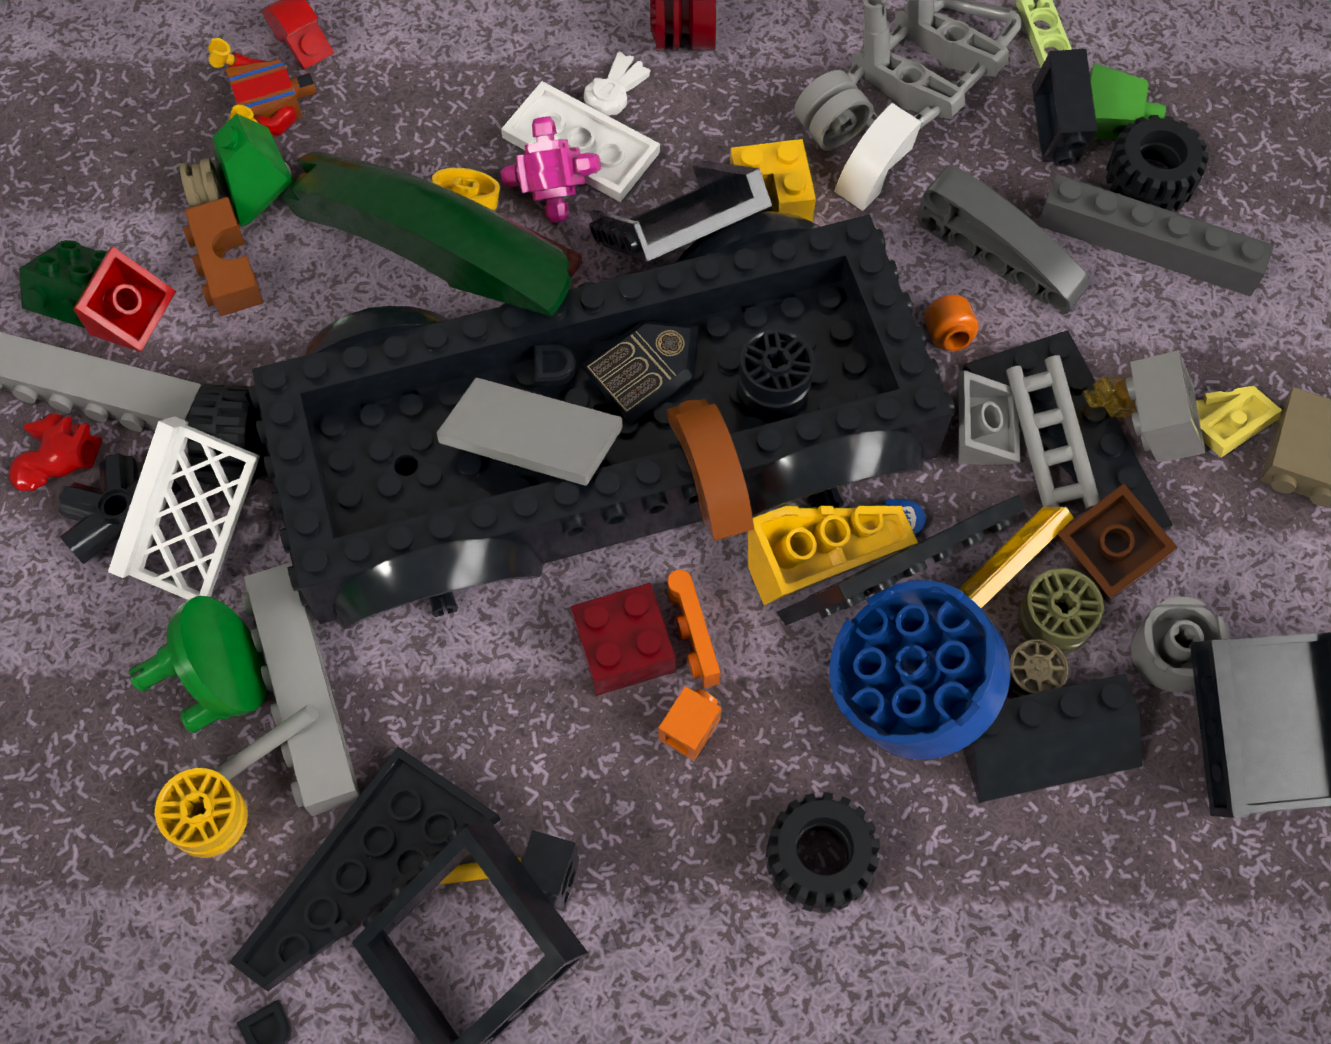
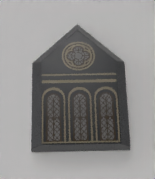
[581,320,699,424]

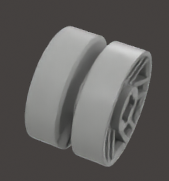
[794,70,874,151]

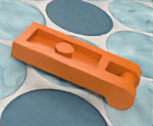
[667,570,721,689]

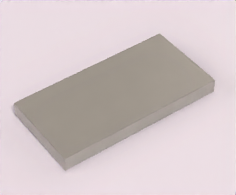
[436,377,623,486]

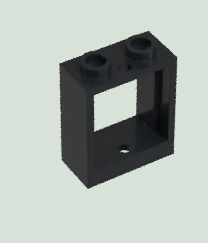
[1032,49,1098,167]

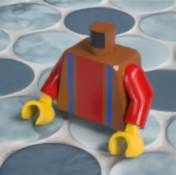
[207,38,317,137]

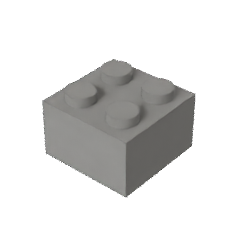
[1126,350,1206,462]

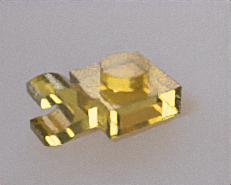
[1082,376,1137,418]

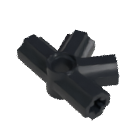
[58,453,182,564]

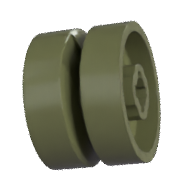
[1018,568,1104,655]

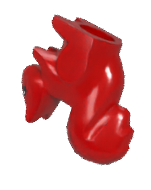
[9,413,103,492]

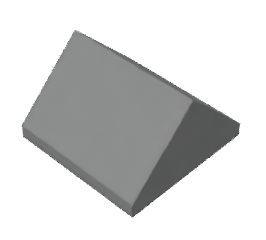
[957,370,1020,465]

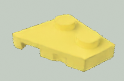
[1196,386,1282,458]

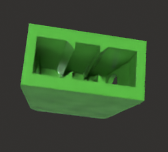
[1090,64,1166,139]

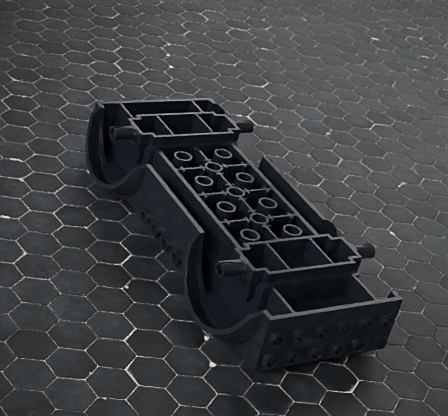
[249,211,955,630]

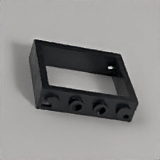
[351,821,588,1044]

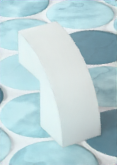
[834,103,921,211]

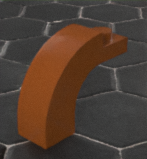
[666,398,754,541]

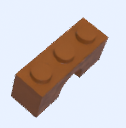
[183,197,264,316]

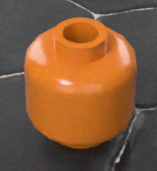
[924,295,979,351]

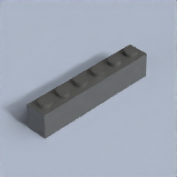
[1037,174,1274,297]

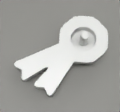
[584,51,650,115]

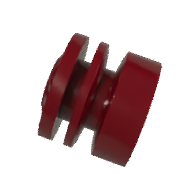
[650,0,716,51]

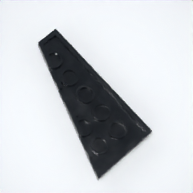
[963,330,1173,531]
[776,494,1026,625]
[229,747,501,991]

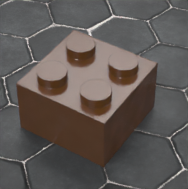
[1056,484,1178,603]

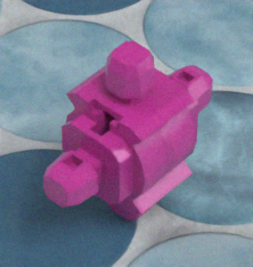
[500,117,601,223]

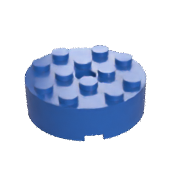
[830,580,1011,760]

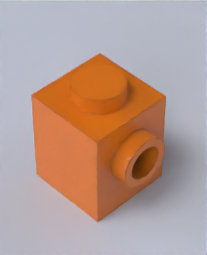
[658,686,722,761]

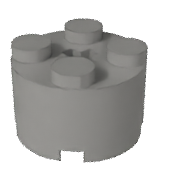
[1131,597,1229,692]

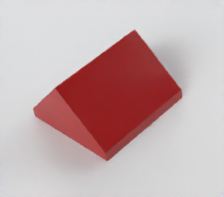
[73,247,176,352]

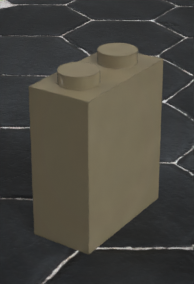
[1260,387,1331,507]

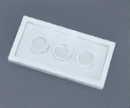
[501,81,660,202]

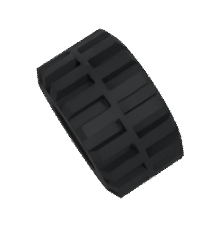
[1106,115,1209,211]
[187,384,267,485]
[766,792,880,913]

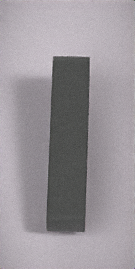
[917,166,1090,315]

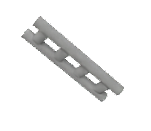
[1006,355,1100,509]

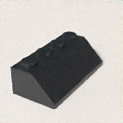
[963,674,1142,803]

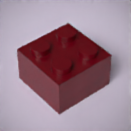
[571,583,676,696]

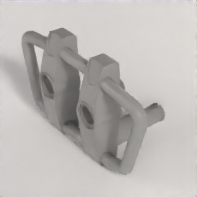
[847,0,1021,129]

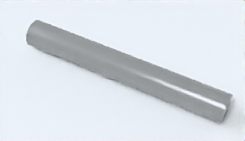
[217,704,319,781]

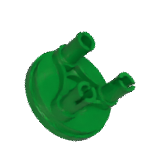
[129,596,267,733]

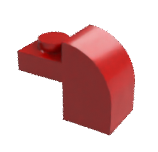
[261,0,334,70]

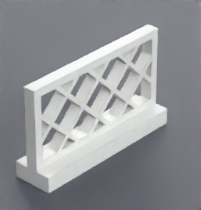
[108,416,260,600]

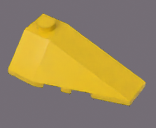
[748,506,918,606]

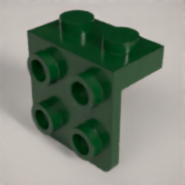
[19,240,108,329]

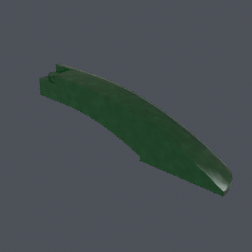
[281,152,571,316]

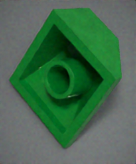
[212,113,293,226]

